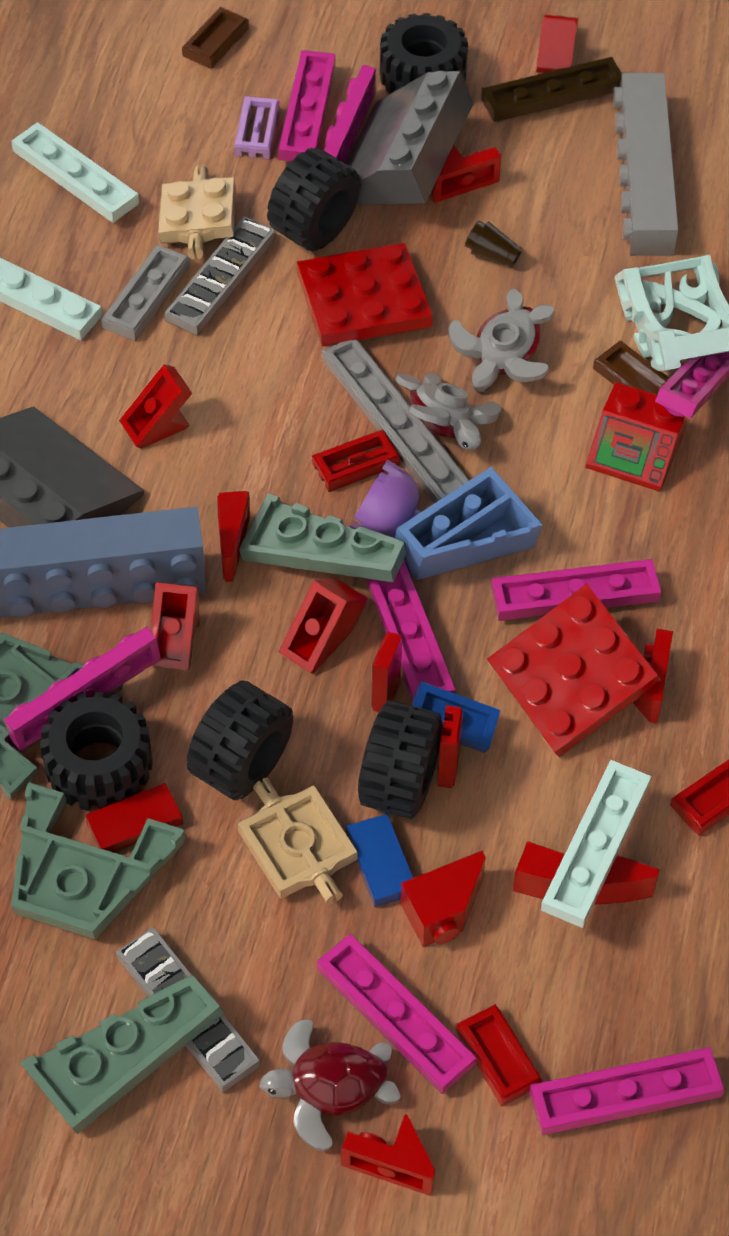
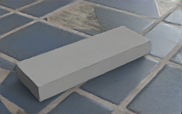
[101,244,190,341]

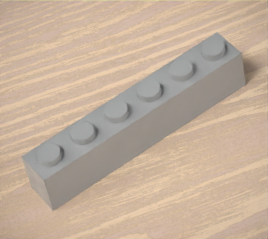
[613,73,678,256]

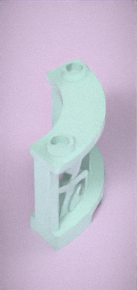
[614,255,729,371]

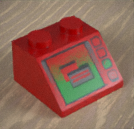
[586,382,688,492]

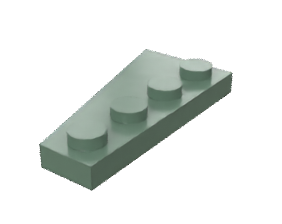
[239,493,407,582]
[20,975,224,1134]

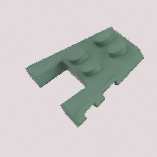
[0,632,123,801]
[11,782,186,939]

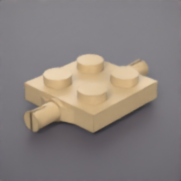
[158,165,236,260]
[237,778,357,905]

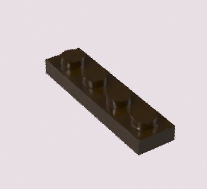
[481,57,622,122]

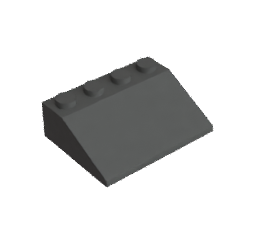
[345,71,473,204]
[0,406,144,528]

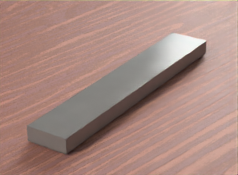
[322,340,470,503]

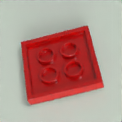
[297,243,433,347]
[487,584,661,757]

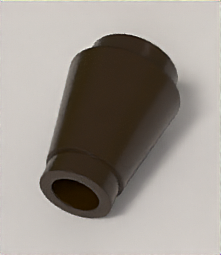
[465,220,523,268]

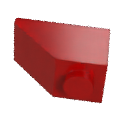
[278,577,368,673]
[400,850,486,947]

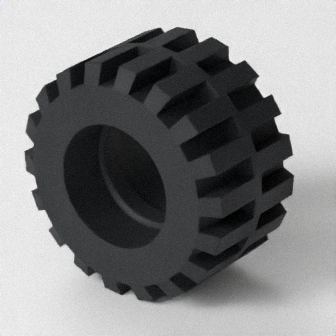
[379,13,468,94]
[267,147,361,251]
[186,680,294,801]
[40,692,153,811]
[358,700,443,819]

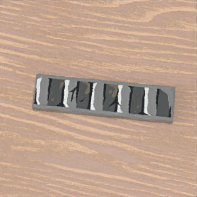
[165,216,276,335]
[116,927,260,1093]

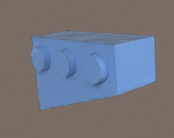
[395,467,543,580]

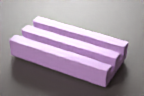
[234,96,280,159]

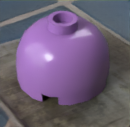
[349,460,422,538]

